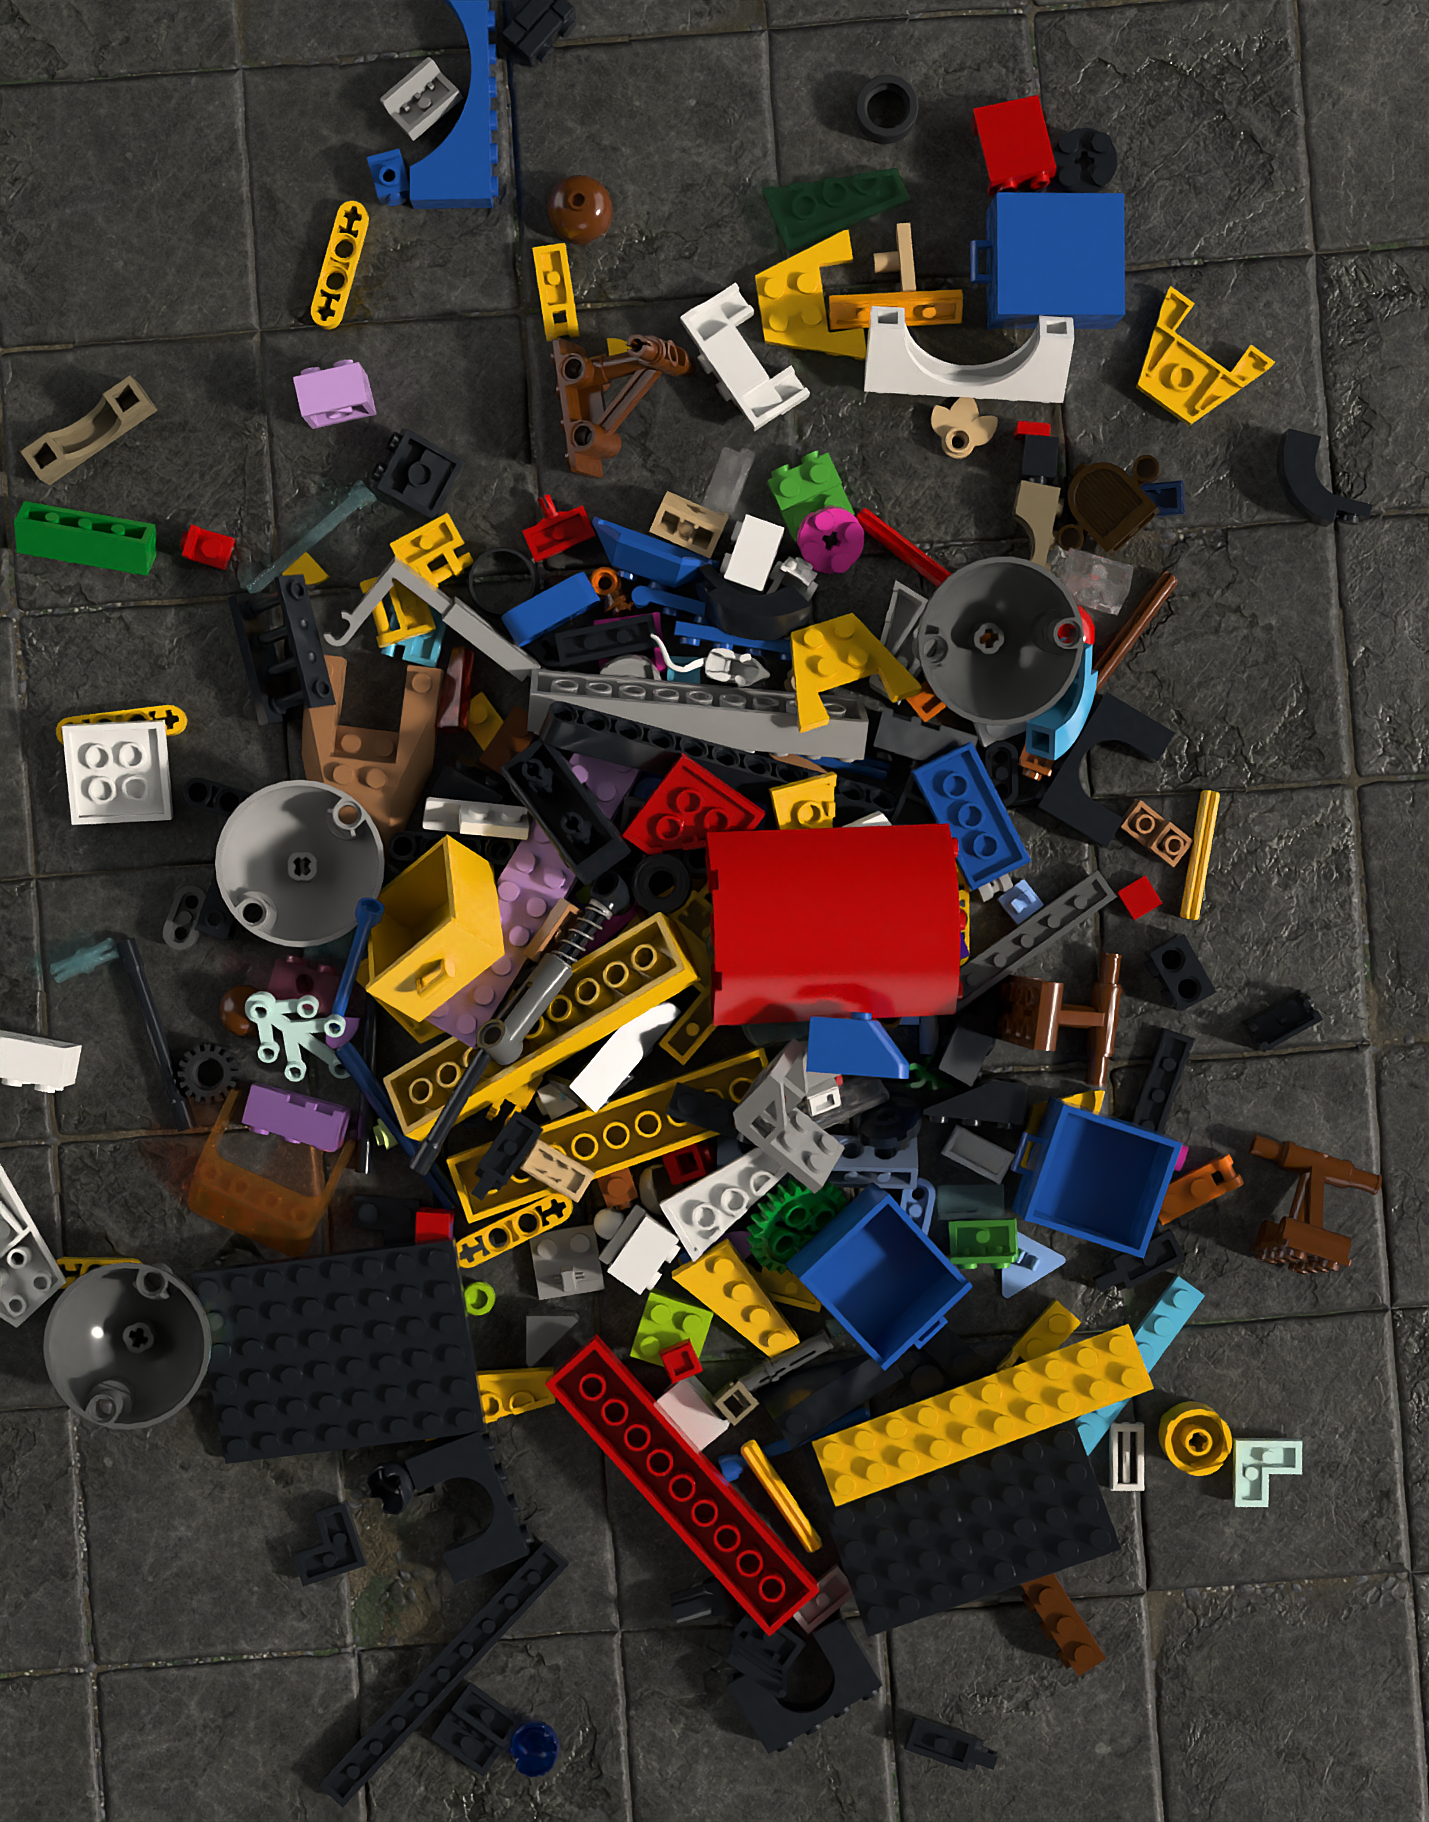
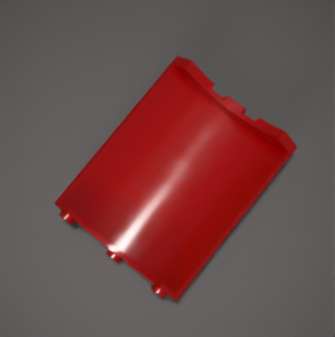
[705,823,966,1026]

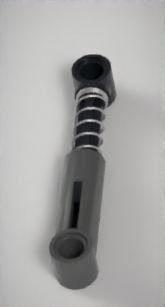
[476,870,635,1065]

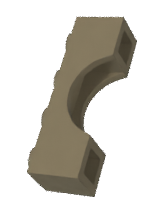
[20,375,157,485]
[1011,480,1064,571]

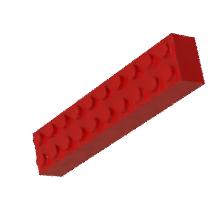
[545,1334,820,1637]

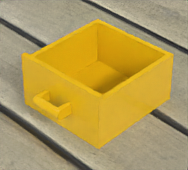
[365,835,505,1022]

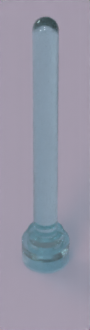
[247,479,377,593]

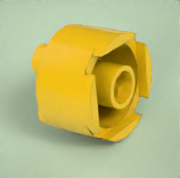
[1158,1401,1232,1476]

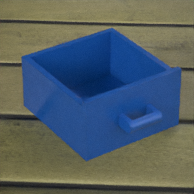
[970,192,1125,330]
[1010,1096,1183,1259]
[785,1182,973,1371]

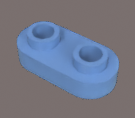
[899,1177,936,1235]

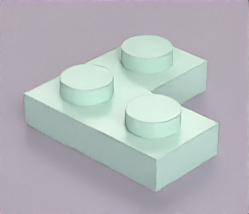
[1233,1438,1302,1507]

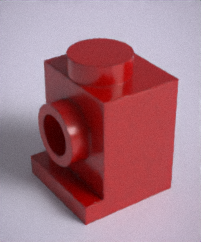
[661,1139,717,1186]

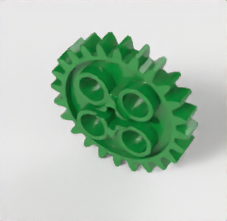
[746,1178,847,1275]

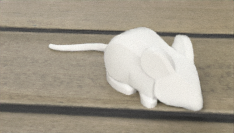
[651,634,770,687]

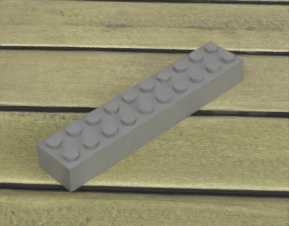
[527,669,869,762]

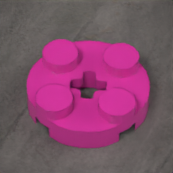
[797,505,864,574]

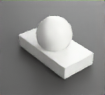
[594,1200,647,1265]

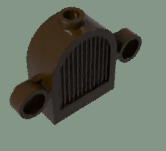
[1057,455,1161,557]

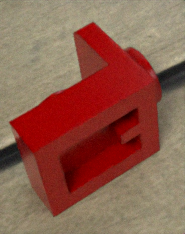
[180,524,235,571]

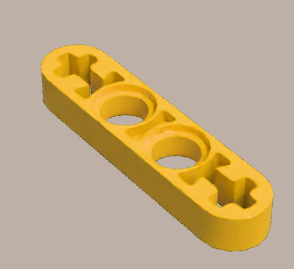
[311,201,369,330]
[56,705,187,745]
[456,1192,573,1268]

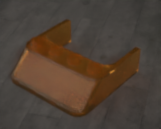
[187,1087,356,1257]

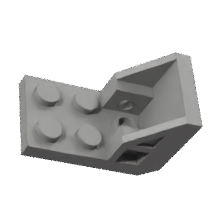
[733,1038,845,1193]

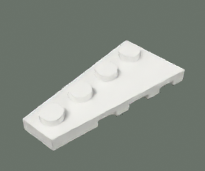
[659,1147,788,1262]

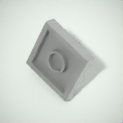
[529,1223,605,1300]

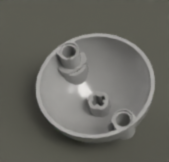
[215,780,385,947]

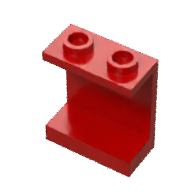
[971,95,1056,196]

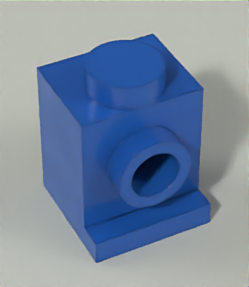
[367,149,410,206]

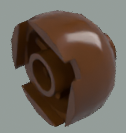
[547,175,613,245]

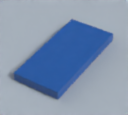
[910,741,1031,891]

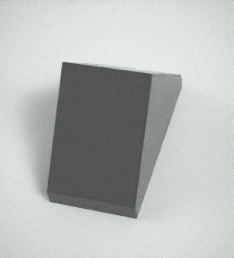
[526,1311,580,1367]

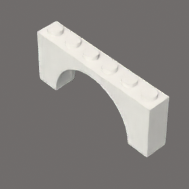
[864,306,1074,403]

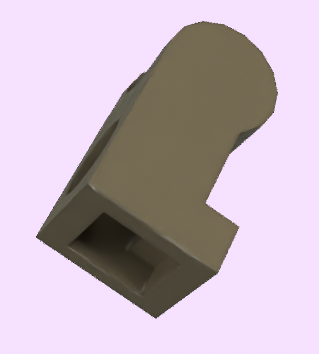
[711,1380,759,1426]

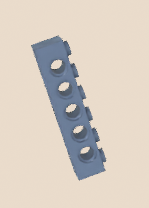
[717,1134,918,1189]

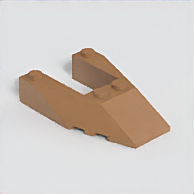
[302,655,445,864]

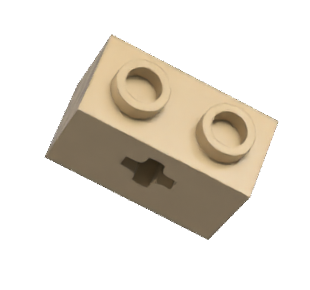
[649,491,728,559]

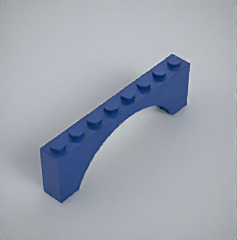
[410,0,499,209]

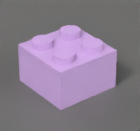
[293,360,376,429]

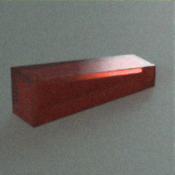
[434,646,474,734]

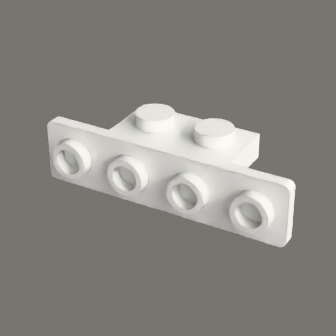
[423,797,534,840]

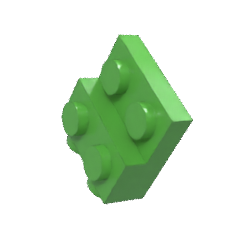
[767,451,855,544]

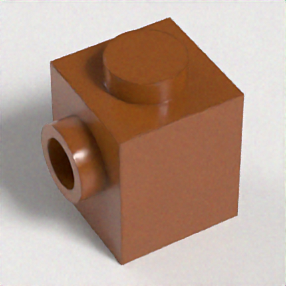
[597,1166,639,1211]

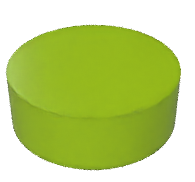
[464,1281,495,1315]

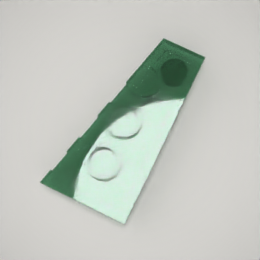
[762,168,910,252]

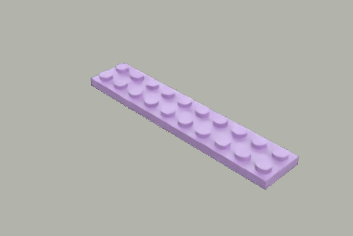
[424,753,643,1050]

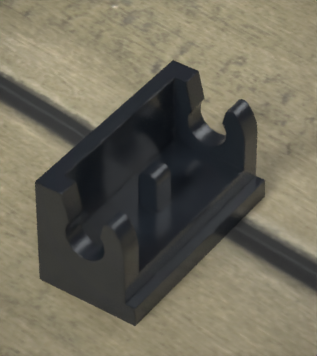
[1241,989,1323,1052]

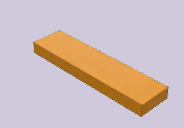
[829,289,963,330]

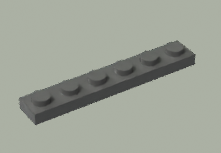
[955,870,1117,1012]

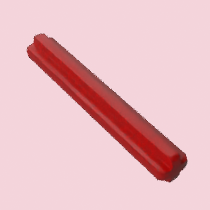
[856,508,951,587]

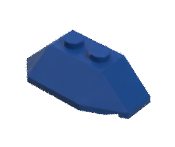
[592,516,720,592]

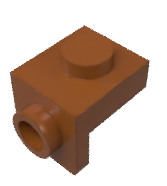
[1017,740,1054,781]

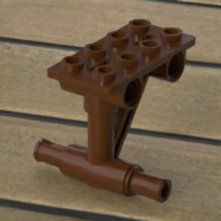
[551,334,697,479]
[992,952,1122,1086]
[1248,1134,1382,1275]

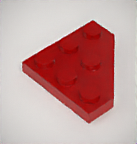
[622,753,765,855]

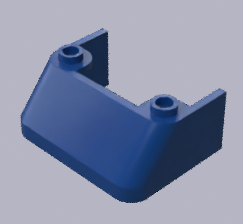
[804,1012,910,1079]

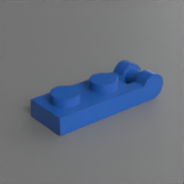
[631,586,713,627]

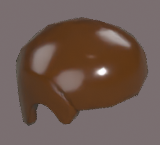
[219,985,267,1038]

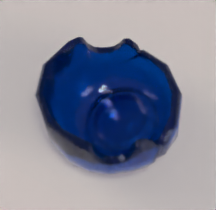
[509,1720,560,1778]

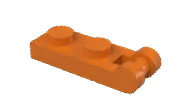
[1158,1153,1244,1225]

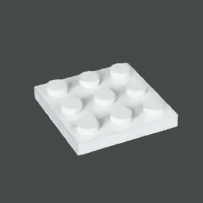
[62,720,174,825]

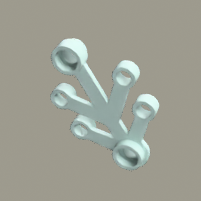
[245,991,350,1082]

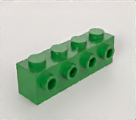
[14,501,156,576]

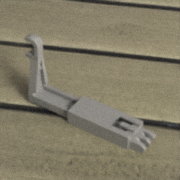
[324,556,548,682]

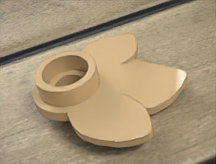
[931,397,998,459]

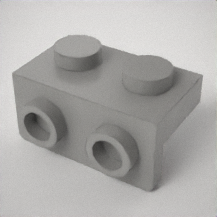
[380,57,463,141]

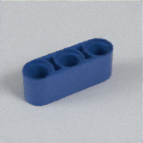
[501,572,601,647]

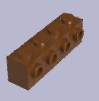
[1021,1573,1106,1676]

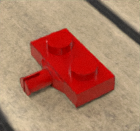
[522,494,596,563]

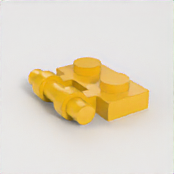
[389,513,474,588]

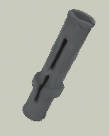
[737,1329,834,1393]

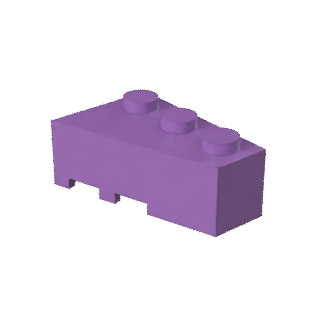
[241,1082,353,1152]

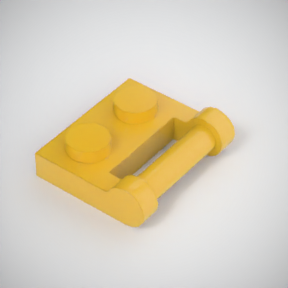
[360,565,437,648]

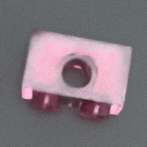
[267,954,342,1016]

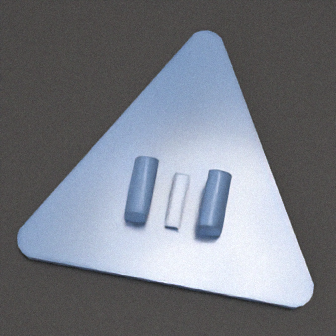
[1001,1231,1065,1298]

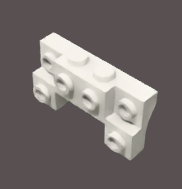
[680,283,810,431]

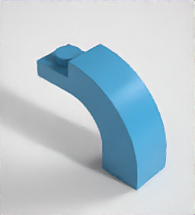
[1026,637,1098,761]

